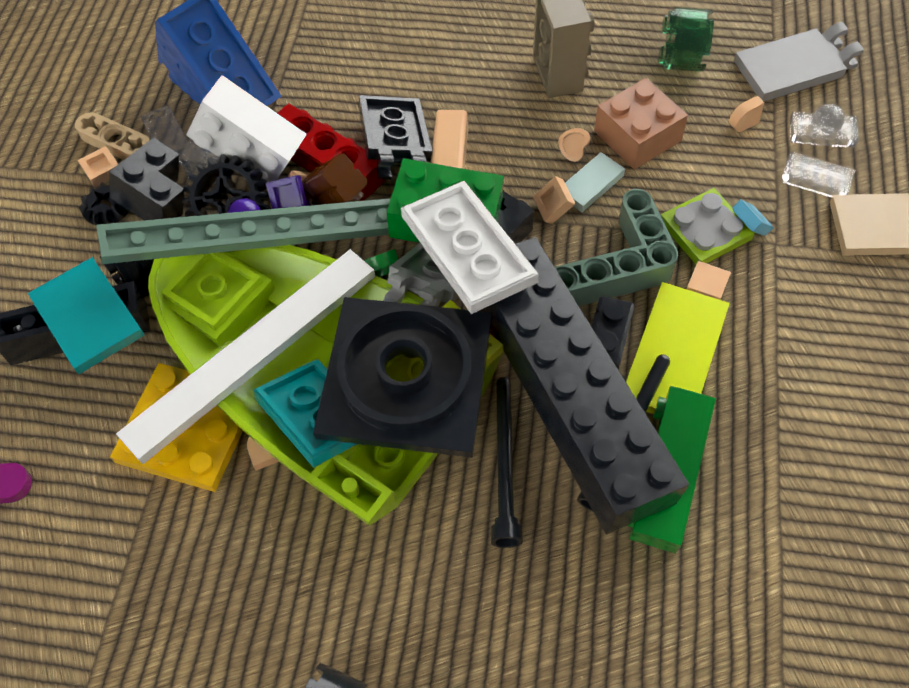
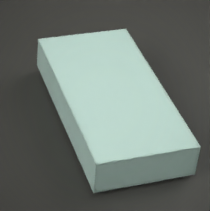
[565,152,625,213]

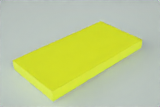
[626,282,730,414]

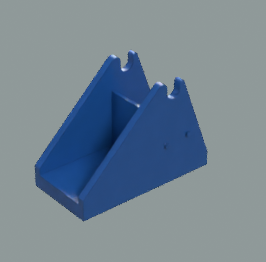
[155,0,282,106]

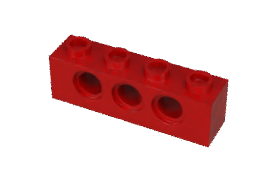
[277,103,386,201]

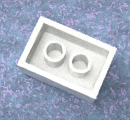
[186,75,307,182]

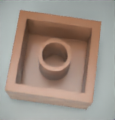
[594,78,688,170]

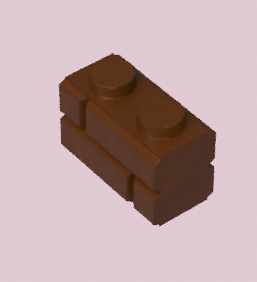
[302,153,368,205]

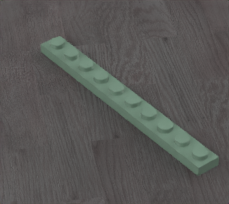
[96,198,391,264]

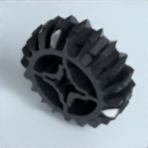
[181,154,271,217]

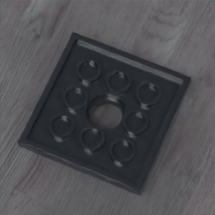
[313,297,492,458]

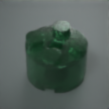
[658,6,714,72]

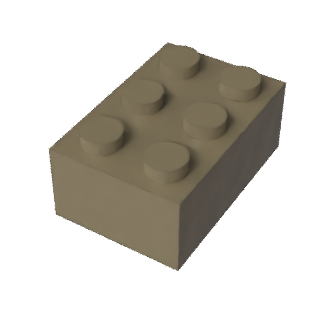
[533,0,594,98]

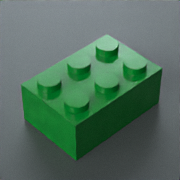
[387,158,504,243]

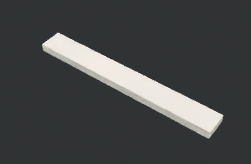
[116,249,375,464]

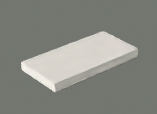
[401,181,539,314]

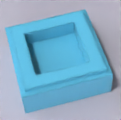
[732,199,774,236]

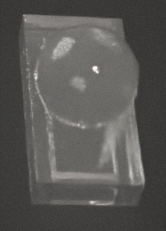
[790,103,859,148]

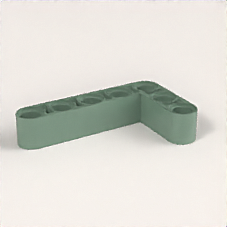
[555,189,678,306]

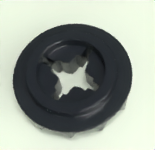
[79,182,129,225]

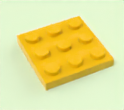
[110,363,243,492]

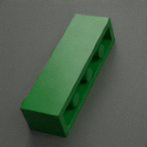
[627,385,716,554]

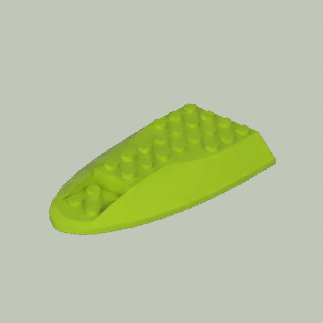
[148,245,504,526]

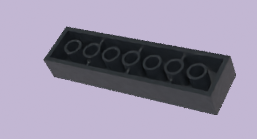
[481,237,689,534]

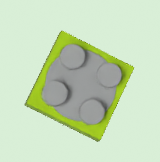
[661,188,755,264]

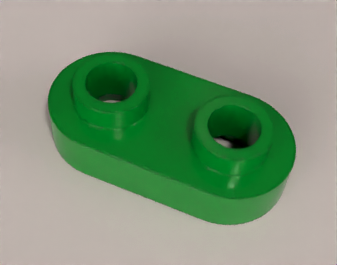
[364,249,399,277]

